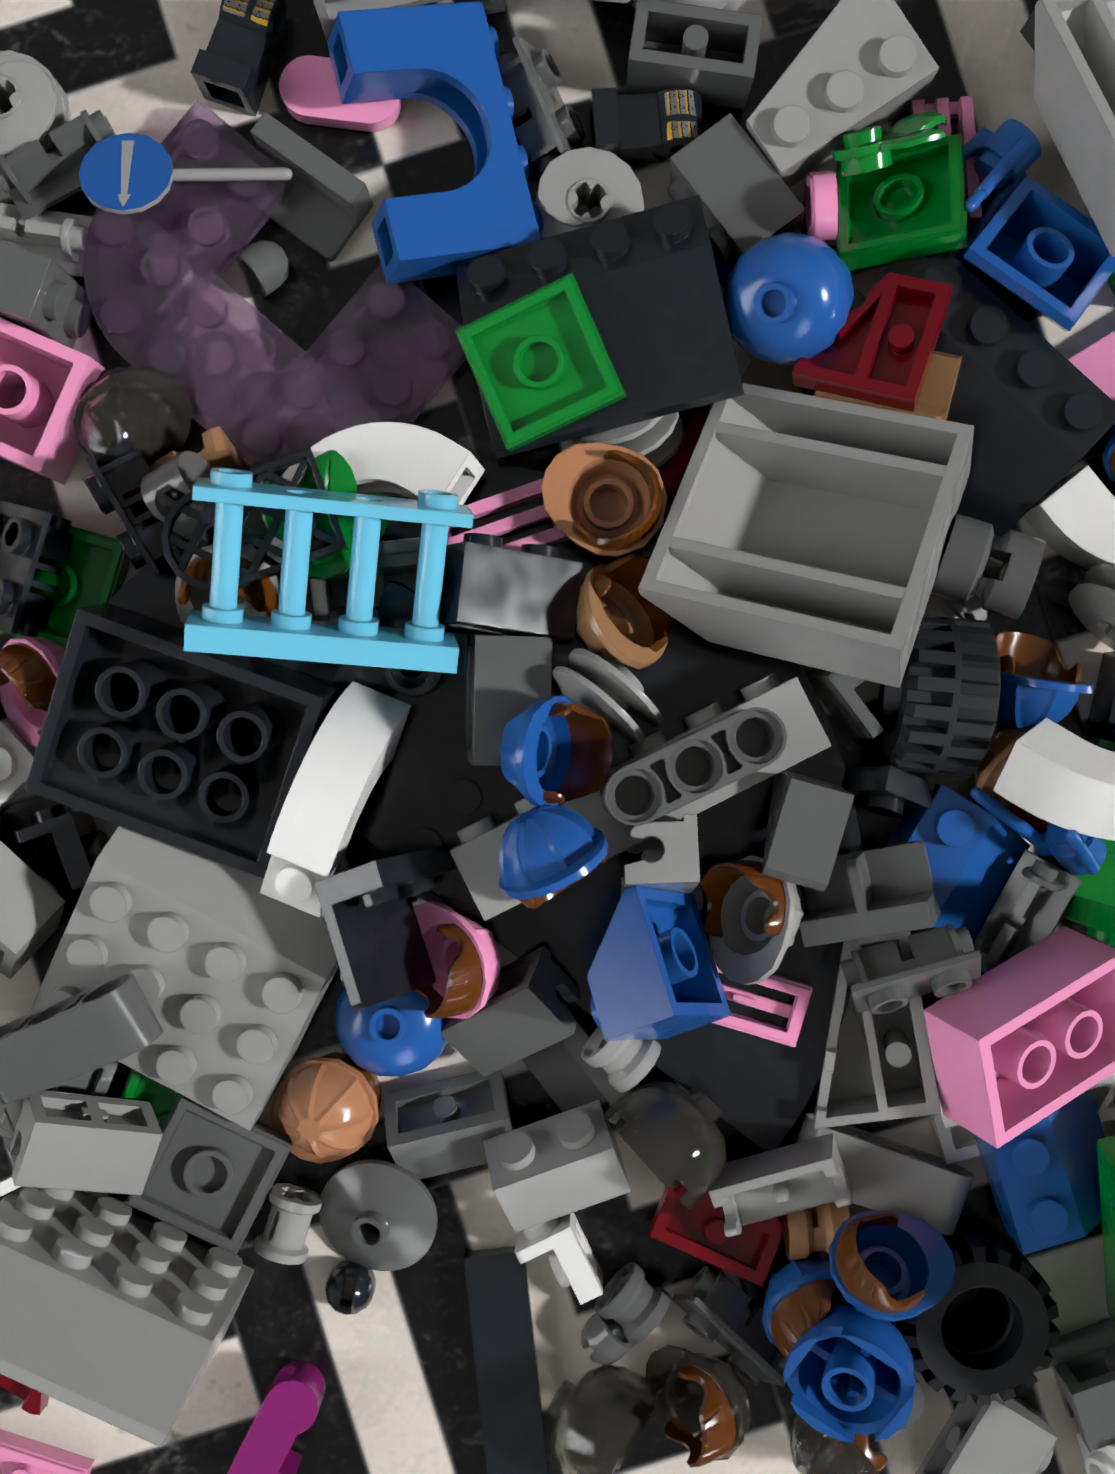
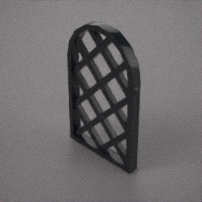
[161,448,348,592]

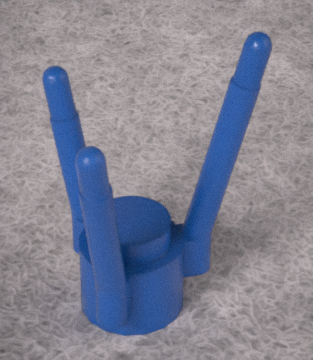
[955,119,1042,266]
[970,787,1107,875]

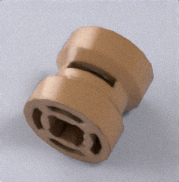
[781,1201,850,1260]

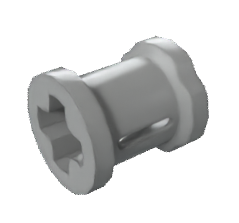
[253,1183,322,1265]

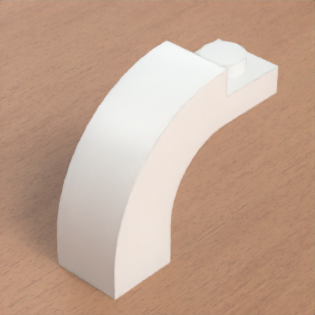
[266,422,485,563]
[1023,466,1115,569]
[260,681,411,917]
[993,718,1115,841]

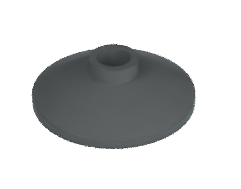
[319,1159,438,1271]

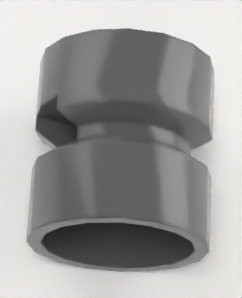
[931,514,1046,620]

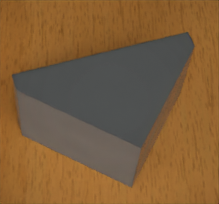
[762,770,855,892]

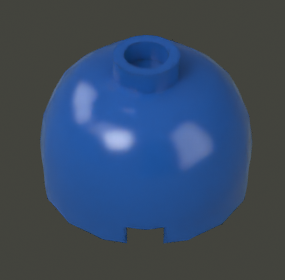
[723,232,855,365]
[335,986,449,1077]
[783,1304,916,1443]

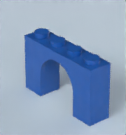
[327,1,544,284]

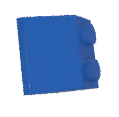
[963,176,1115,332]
[886,783,1031,941]
[587,885,731,1041]
[974,1090,1106,1255]

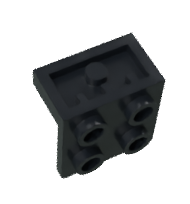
[314,845,457,1011]

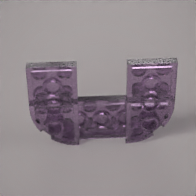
[83,99,467,475]

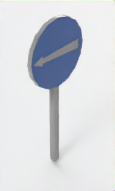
[79,133,293,215]

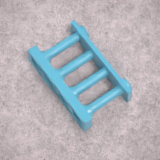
[183,468,474,674]

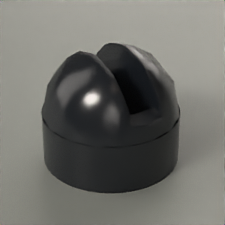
[325,1260,376,1315]

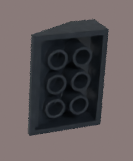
[455,195,744,458]
[802,251,1115,537]
[25,603,342,878]

